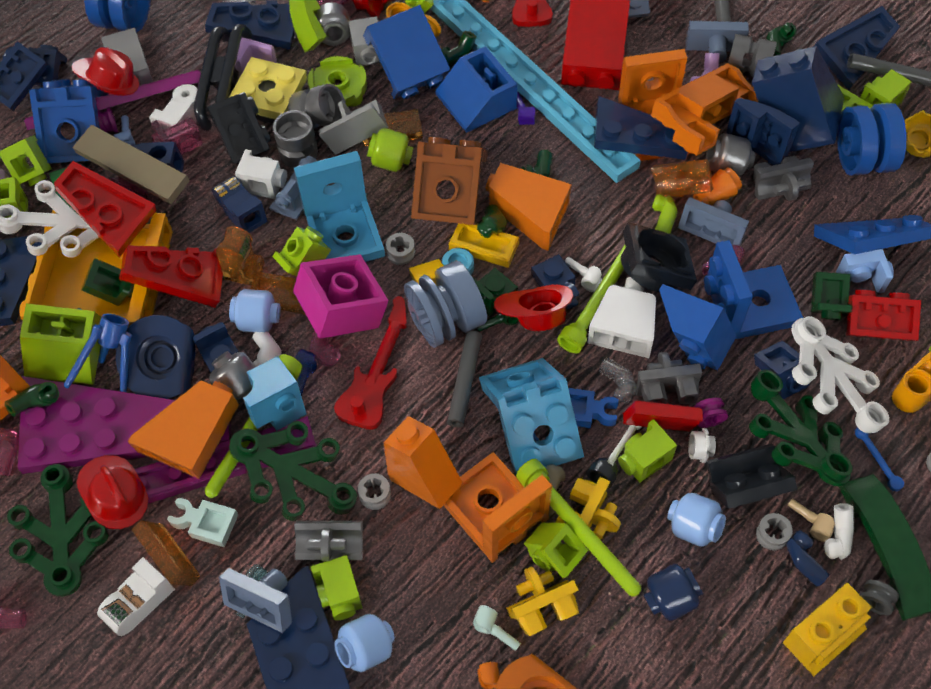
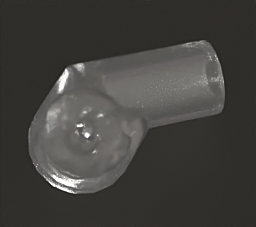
[599,357,638,403]

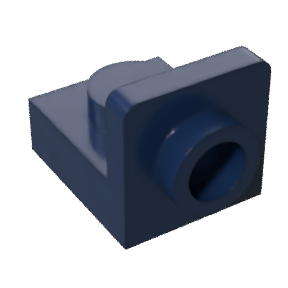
[28,45,67,86]
[193,322,239,373]
[754,340,810,399]

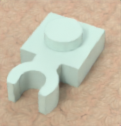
[167,498,238,548]

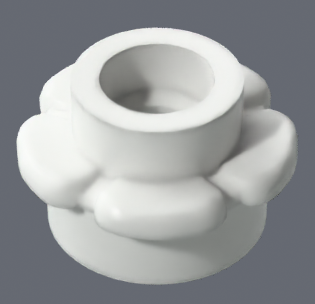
[688,428,716,463]

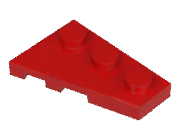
[54,161,156,258]

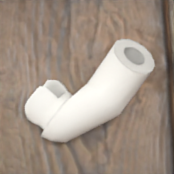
[252,332,281,367]
[824,503,854,560]

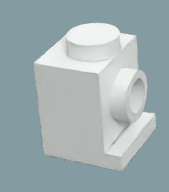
[235,149,287,199]

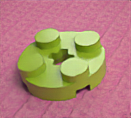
[308,56,367,107]

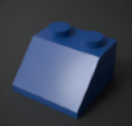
[659,284,737,371]

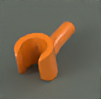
[477,662,500,689]

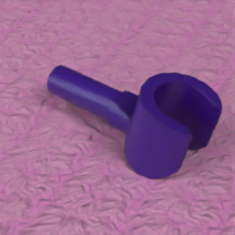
[517,92,535,125]

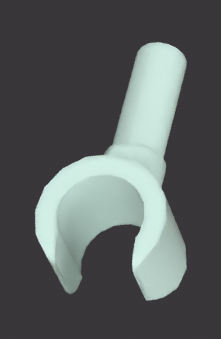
[473,605,521,651]

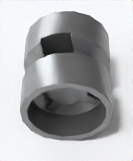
[728,34,777,77]
[288,84,345,128]
[272,110,318,168]

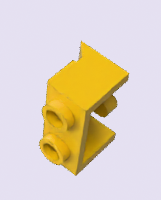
[783,582,872,676]

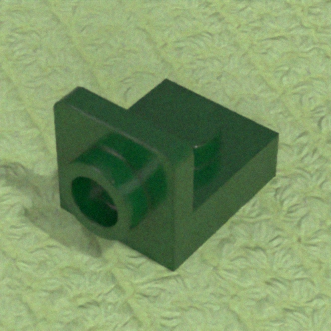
[472,268,518,317]

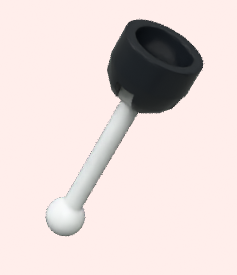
[586,425,642,489]

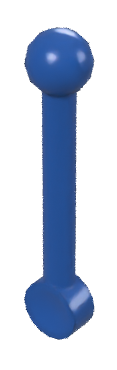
[855,427,904,492]

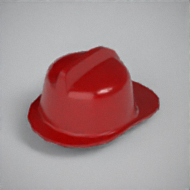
[72,47,139,96]
[494,284,574,332]
[77,455,149,529]

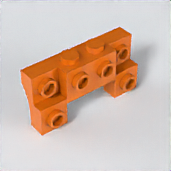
[651,63,758,156]

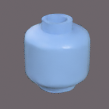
[229,289,281,333]
[668,493,726,547]
[335,614,394,672]

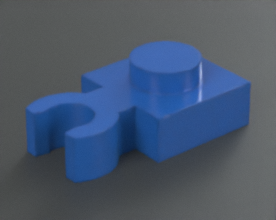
[568,388,619,428]

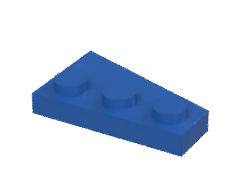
[814,215,931,255]

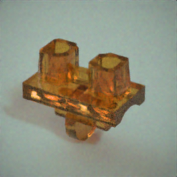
[651,159,713,198]

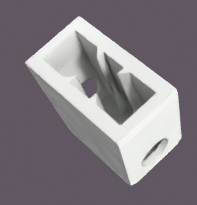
[587,277,656,358]

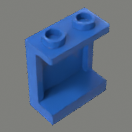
[363,5,450,100]

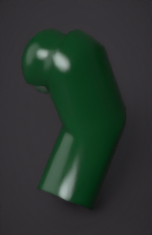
[766,22,797,56]
[520,149,553,177]
[4,382,59,416]

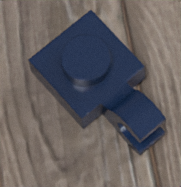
[531,254,579,310]

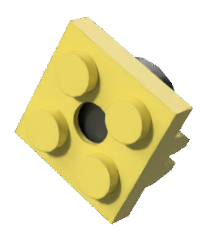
[229,57,307,123]

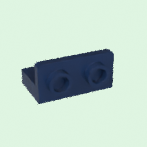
[0,41,49,111]

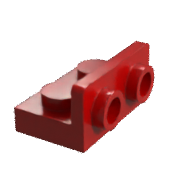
[846,290,921,341]

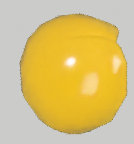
[905,110,931,157]

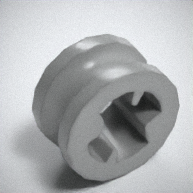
[386,232,415,265]
[358,473,391,510]
[756,513,793,551]

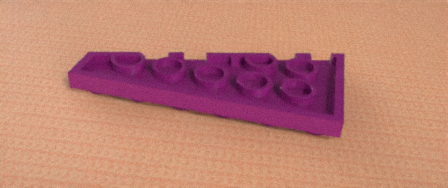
[18,376,232,474]

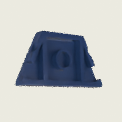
[247,566,351,689]

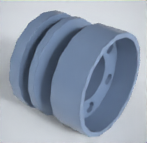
[404,260,487,348]

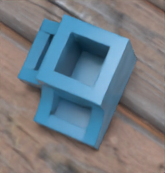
[243,356,307,431]

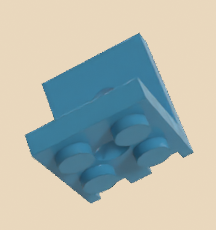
[294,151,385,262]
[479,358,584,475]

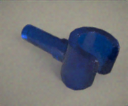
[295,349,317,396]

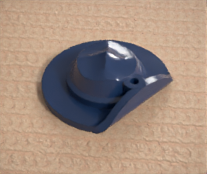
[116,315,195,399]

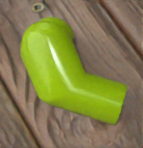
[652,194,677,234]

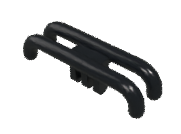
[194,24,252,131]

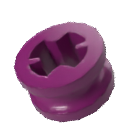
[97,107,119,134]
[694,398,728,428]

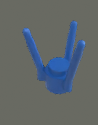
[64,314,132,392]

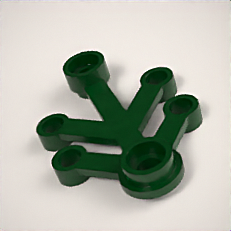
[749,370,852,486]
[229,421,357,521]
[7,464,109,597]

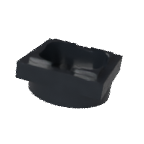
[621,222,697,292]

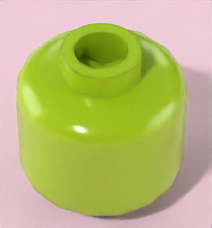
[367,128,413,172]

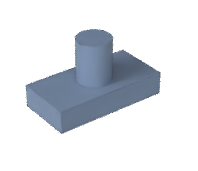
[685,21,749,63]
[678,197,749,252]
[219,568,292,633]

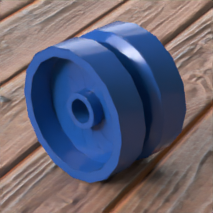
[84,0,150,32]
[837,103,907,176]

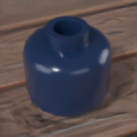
[643,564,703,621]

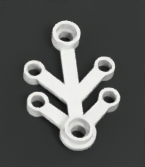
[0,180,99,258]
[792,316,889,433]

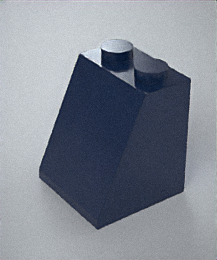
[752,46,845,152]

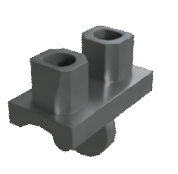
[753,156,814,201]
[635,352,702,405]
[295,521,363,561]

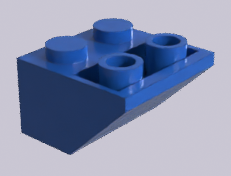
[436,46,517,133]

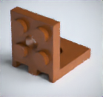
[411,137,488,225]

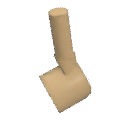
[788,498,835,542]

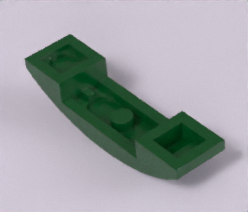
[839,474,931,621]

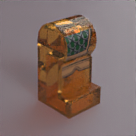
[216,226,265,286]

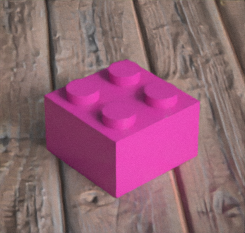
[293,254,389,339]

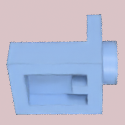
[836,249,894,294]

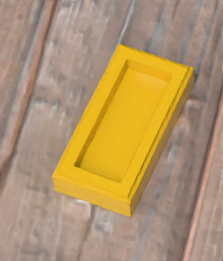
[449,223,519,268]

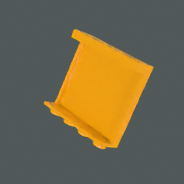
[19,210,173,327]

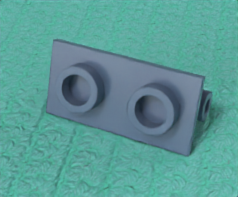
[269,156,316,220]

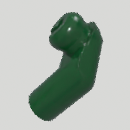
[441,31,477,67]
[477,205,507,238]

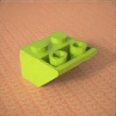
[20,303,101,386]

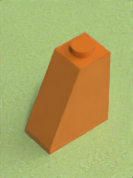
[486,163,571,251]
[128,380,239,479]
[384,416,463,509]

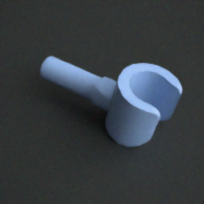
[114,115,136,145]

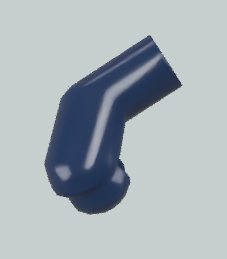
[786,530,830,587]

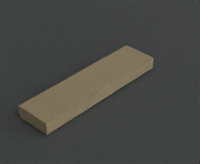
[72,125,190,204]

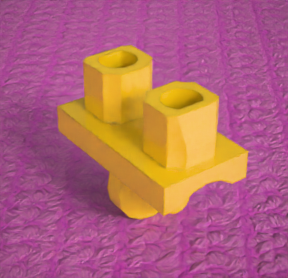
[556,477,621,542]
[506,566,579,636]

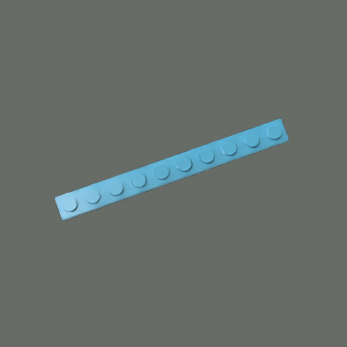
[430,0,641,183]

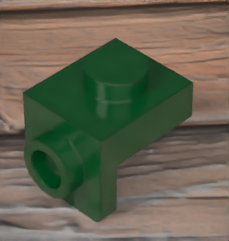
[81,258,135,306]
[811,272,853,320]

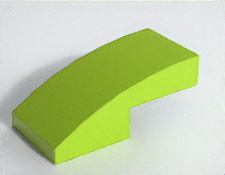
[289,0,327,53]

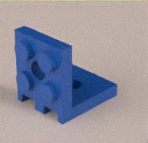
[29,79,109,163]
[704,240,803,339]

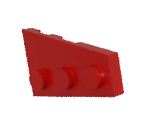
[119,245,225,308]

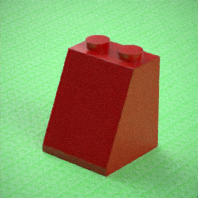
[561,0,630,90]

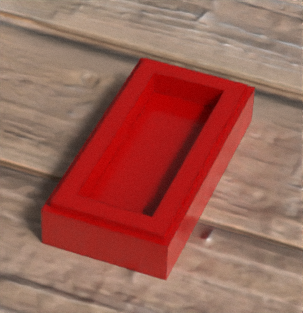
[623,400,703,432]

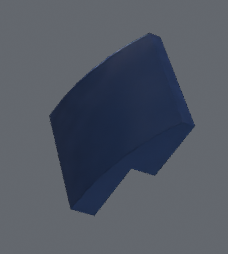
[726,98,800,166]

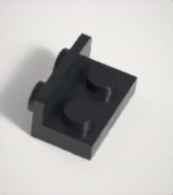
[707,444,797,509]

